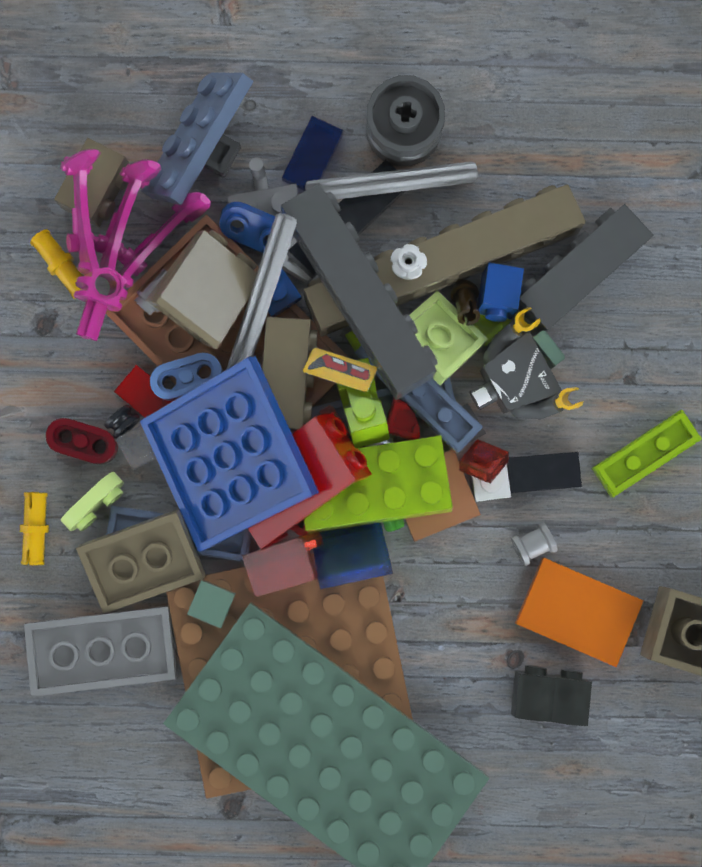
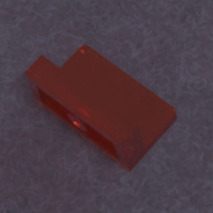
[242,530,323,597]

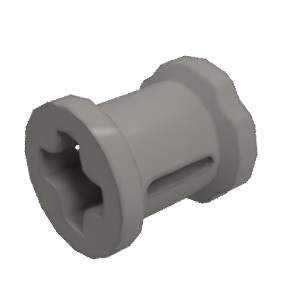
[511,522,558,566]

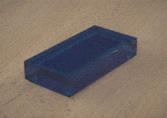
[282,116,344,191]

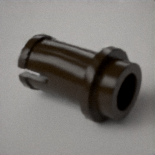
[450,280,480,325]

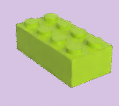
[304,435,453,533]

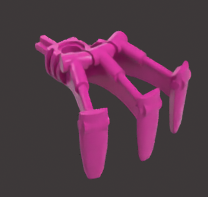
[60,149,211,341]

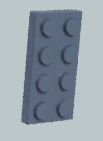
[141,73,254,205]

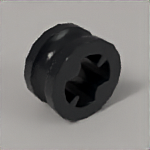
[104,405,140,439]

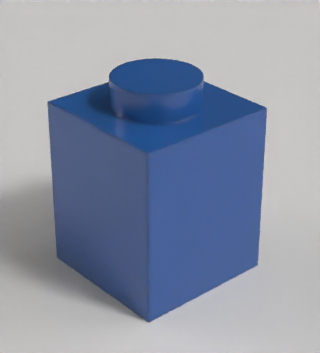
[478,262,524,322]

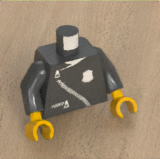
[469,307,583,420]

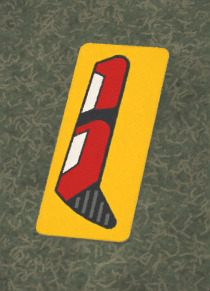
[303,348,378,392]

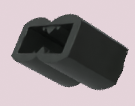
[511,665,592,726]

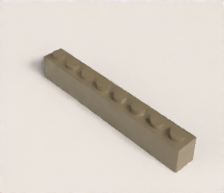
[304,184,586,337]

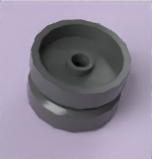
[366,75,445,167]

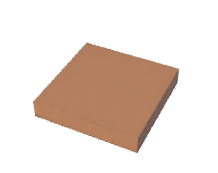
[405,449,481,542]

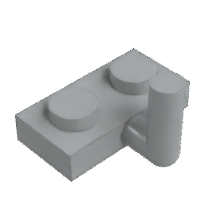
[227,157,298,228]

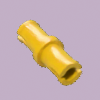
[30,229,83,299]
[19,492,49,565]

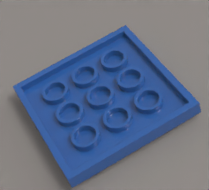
[140,356,319,552]

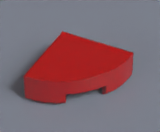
[387,397,420,440]

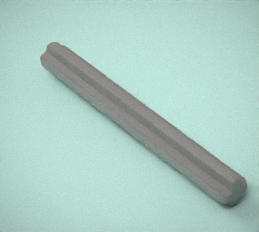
[305,161,478,199]
[226,213,297,370]

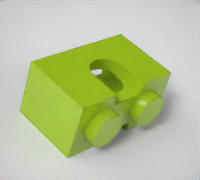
[336,358,390,448]

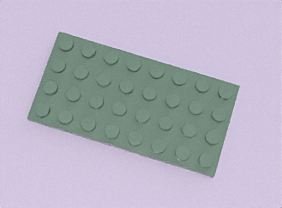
[163,602,489,867]

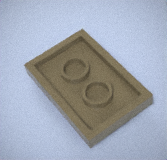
[76,509,206,614]

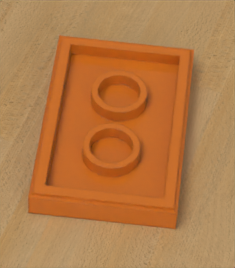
[515,557,644,667]

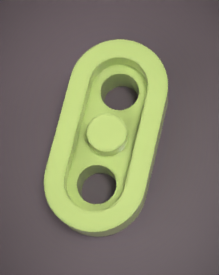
[61,472,124,532]

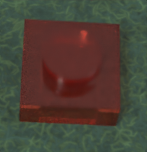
[459,439,509,484]

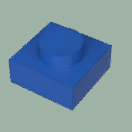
[268,268,302,317]

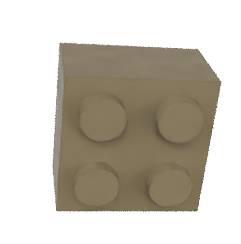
[640,586,702,676]

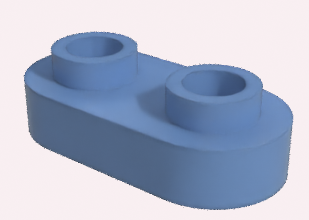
[150,353,223,401]

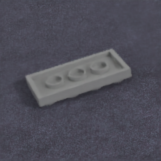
[24,606,178,697]

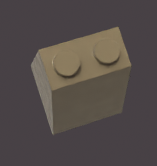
[146,230,257,349]

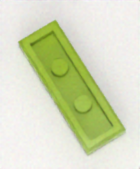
[592,410,702,498]

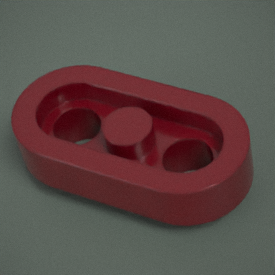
[46,418,118,465]

